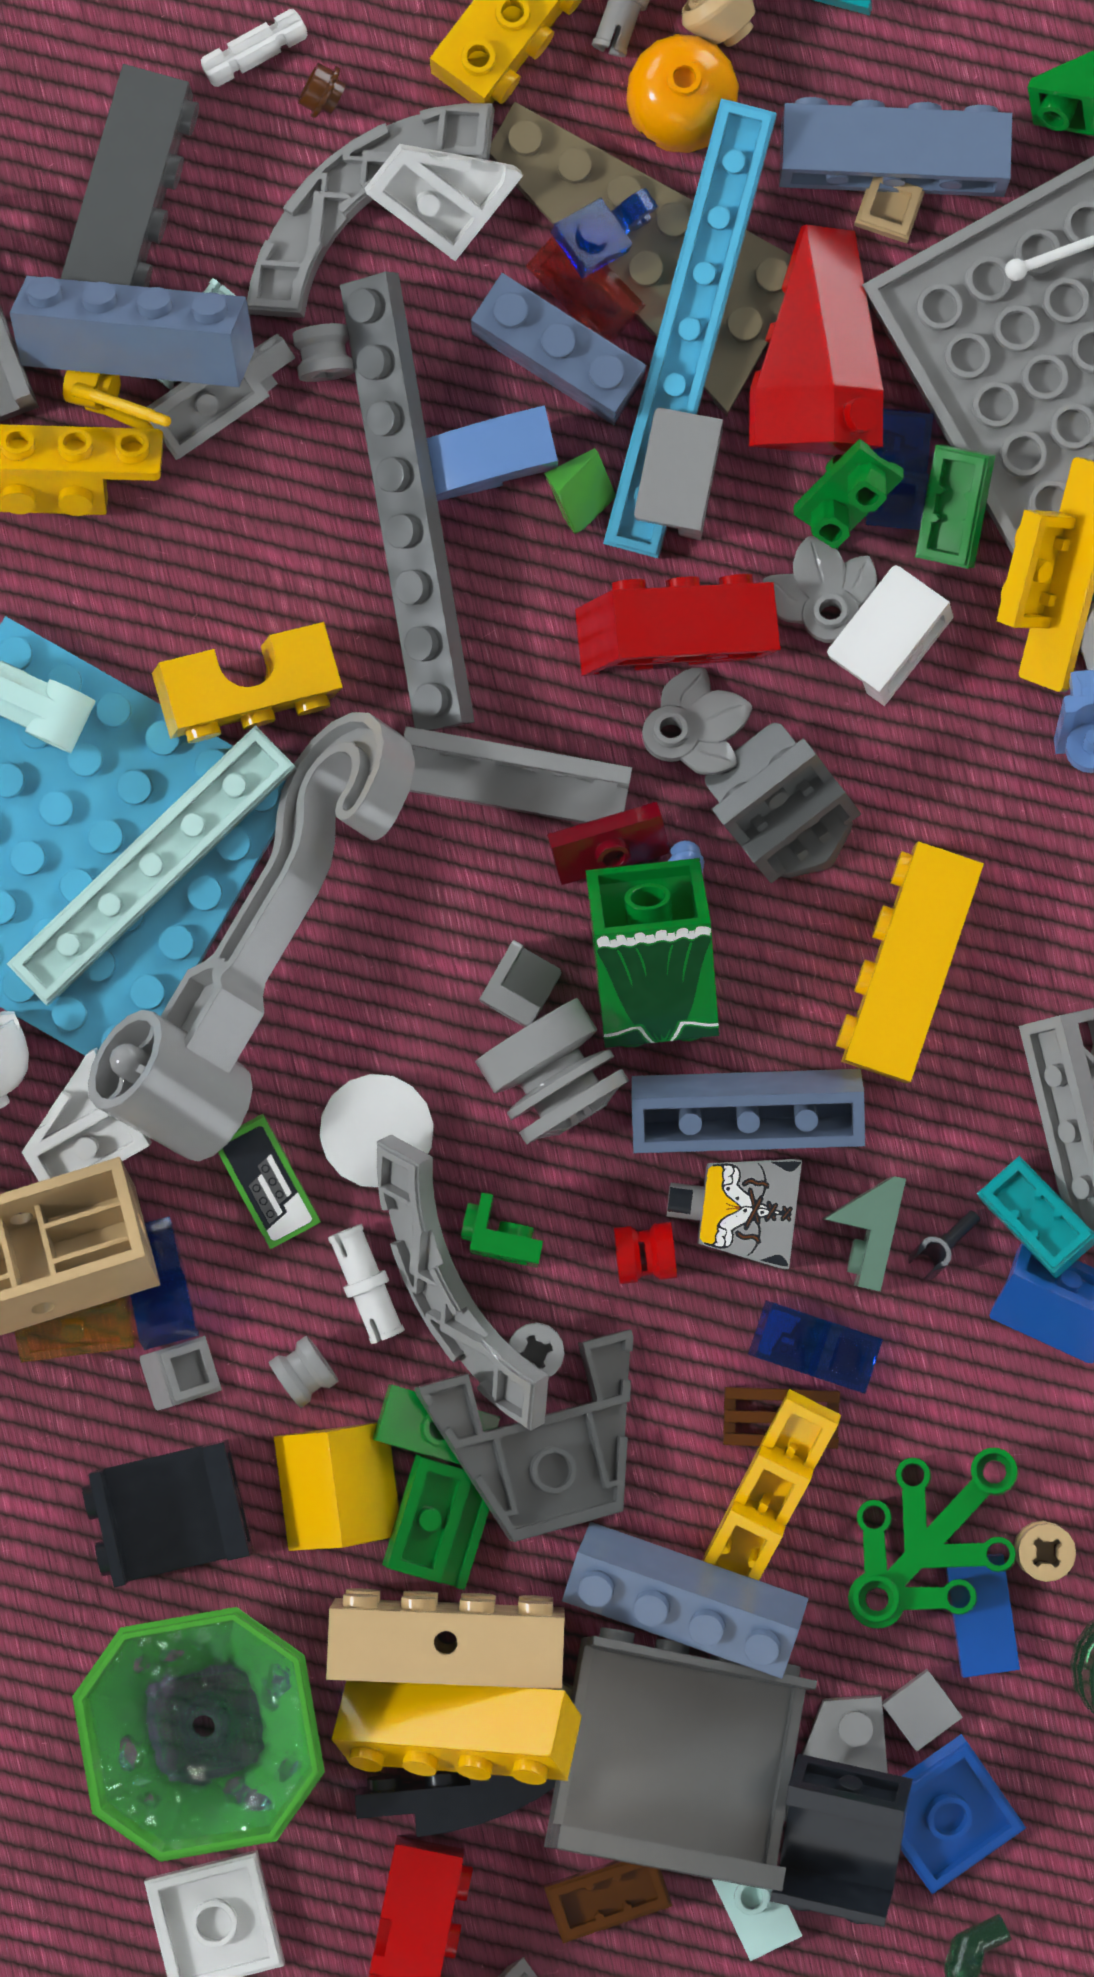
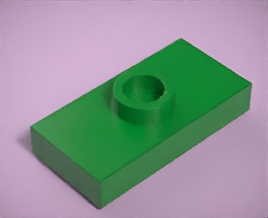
[915,444,996,569]
[373,1384,501,1466]

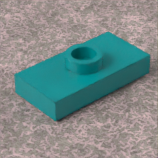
[977,1156,1094,1279]

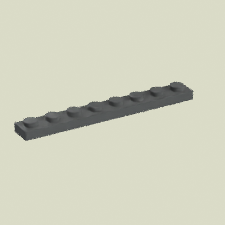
[340,271,475,731]

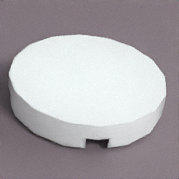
[320,1074,434,1188]

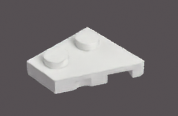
[365,143,523,261]
[22,1047,152,1182]

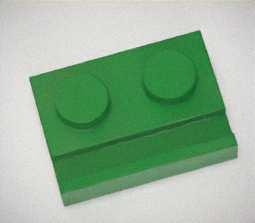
[382,1454,489,1590]

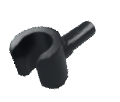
[908,1210,980,1280]

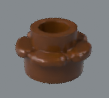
[298,63,346,118]

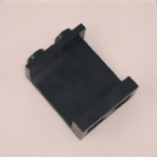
[82,1439,254,1588]
[770,1753,913,1927]

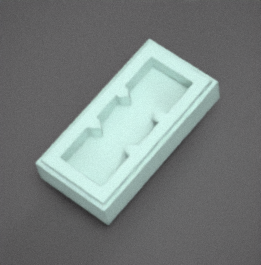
[712,1879,802,1961]

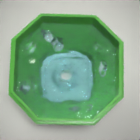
[72,1607,325,1862]

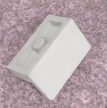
[827,565,954,706]

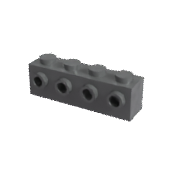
[61,64,199,287]

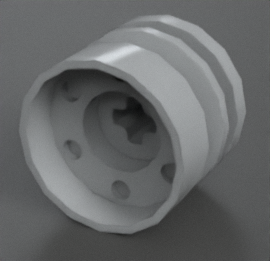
[475,998,629,1145]

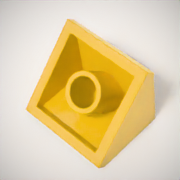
[274,1422,399,1551]

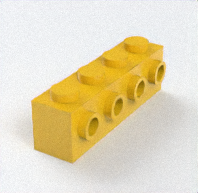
[430,0,582,104]
[836,841,984,1084]
[332,1681,582,1785]

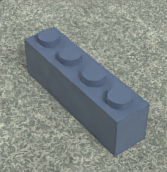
[779,97,1013,197]
[10,276,255,387]
[632,1069,865,1153]
[562,1522,809,1679]

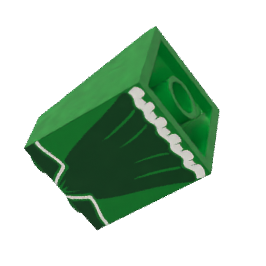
[586,858,719,1048]

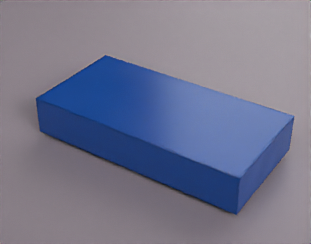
[946,1553,1020,1678]

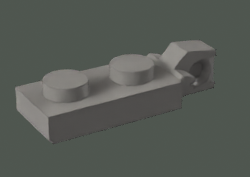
[147,334,295,460]

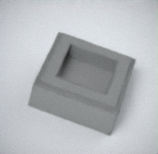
[882,1669,963,1752]

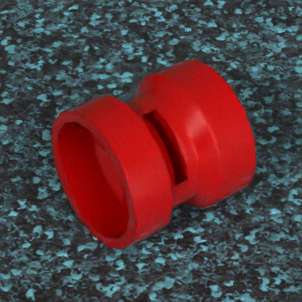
[614,1222,677,1284]

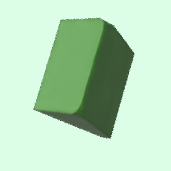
[544,448,616,534]

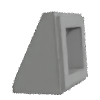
[140,1336,222,1411]

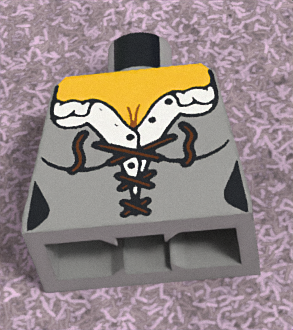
[666,1159,802,1269]

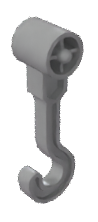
[88,712,415,1161]

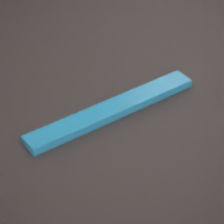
[603,98,777,559]

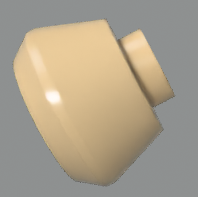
[682,0,756,47]

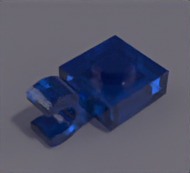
[551,188,658,279]

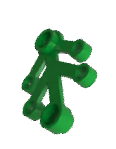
[848,1448,1018,1629]

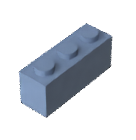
[471,273,646,425]

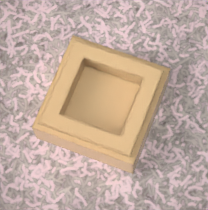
[854,176,925,244]

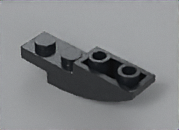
[355,1771,556,1837]

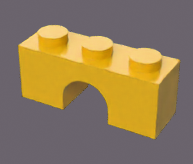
[152,622,343,743]

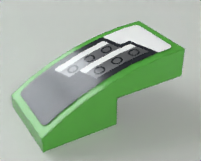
[218,1114,321,1249]

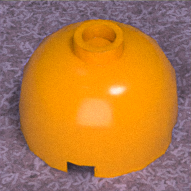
[626,34,739,153]

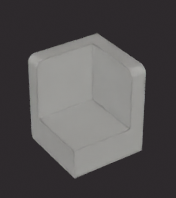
[479,940,561,1027]

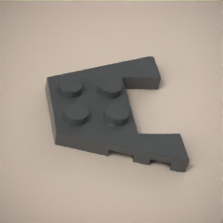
[415,1329,634,1542]

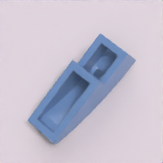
[427,405,558,501]

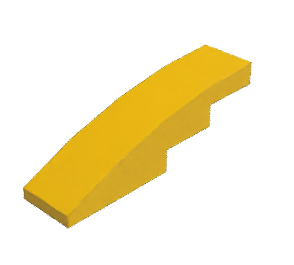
[702,1389,841,1581]

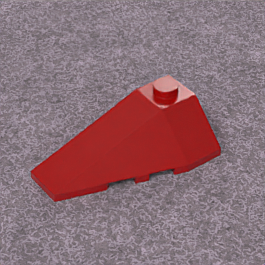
[749,224,883,456]

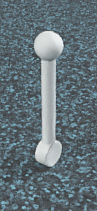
[1005,235,1094,281]

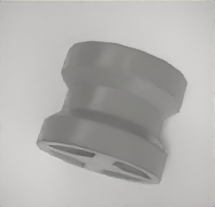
[292,323,354,382]
[509,1322,565,1377]
[269,1335,339,1408]

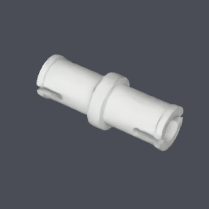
[328,1224,405,1344]

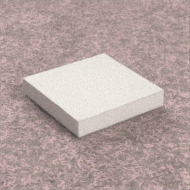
[144,1850,285,1977]

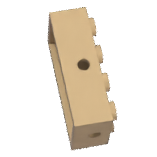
[0,1157,160,1335]
[326,1588,565,1689]

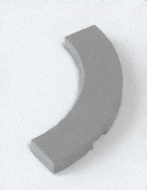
[247,103,495,318]
[377,1135,549,1431]

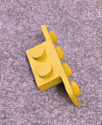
[0,424,163,516]
[996,457,1094,692]

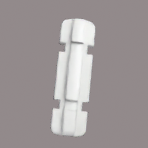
[201,9,308,87]

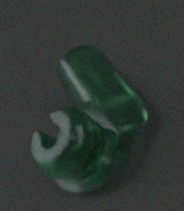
[944,1913,1012,1977]

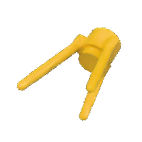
[63,370,171,429]

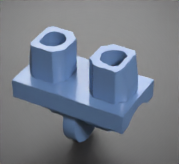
[1054,670,1094,773]

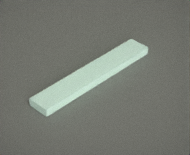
[7,725,296,1006]

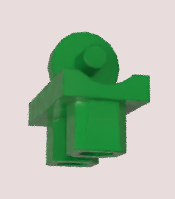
[794,439,904,548]

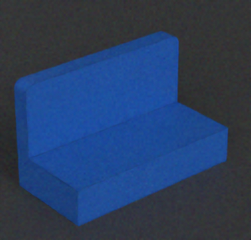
[989,1243,1094,1363]

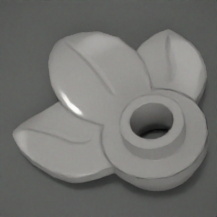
[763,536,877,643]
[642,667,752,775]

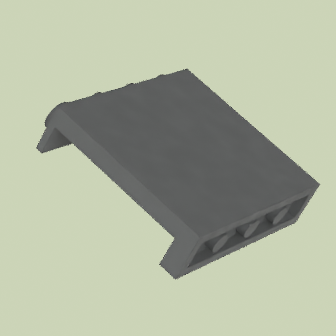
[544,1627,817,1891]

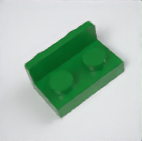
[461,1192,543,1268]

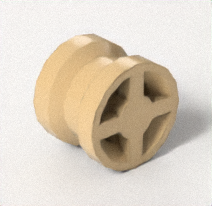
[1014,1520,1076,1582]

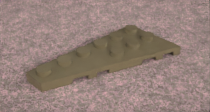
[490,102,792,417]

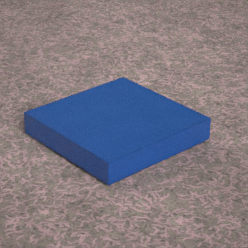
[901,1734,1026,1894]

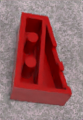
[575,574,780,676]
[369,1835,473,1977]

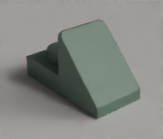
[822,1176,906,1292]

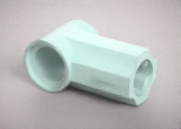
[0,661,96,753]

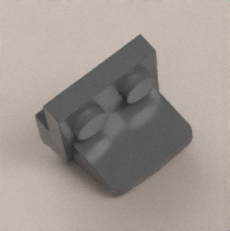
[705,723,861,883]

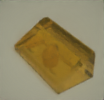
[14,1295,134,1363]

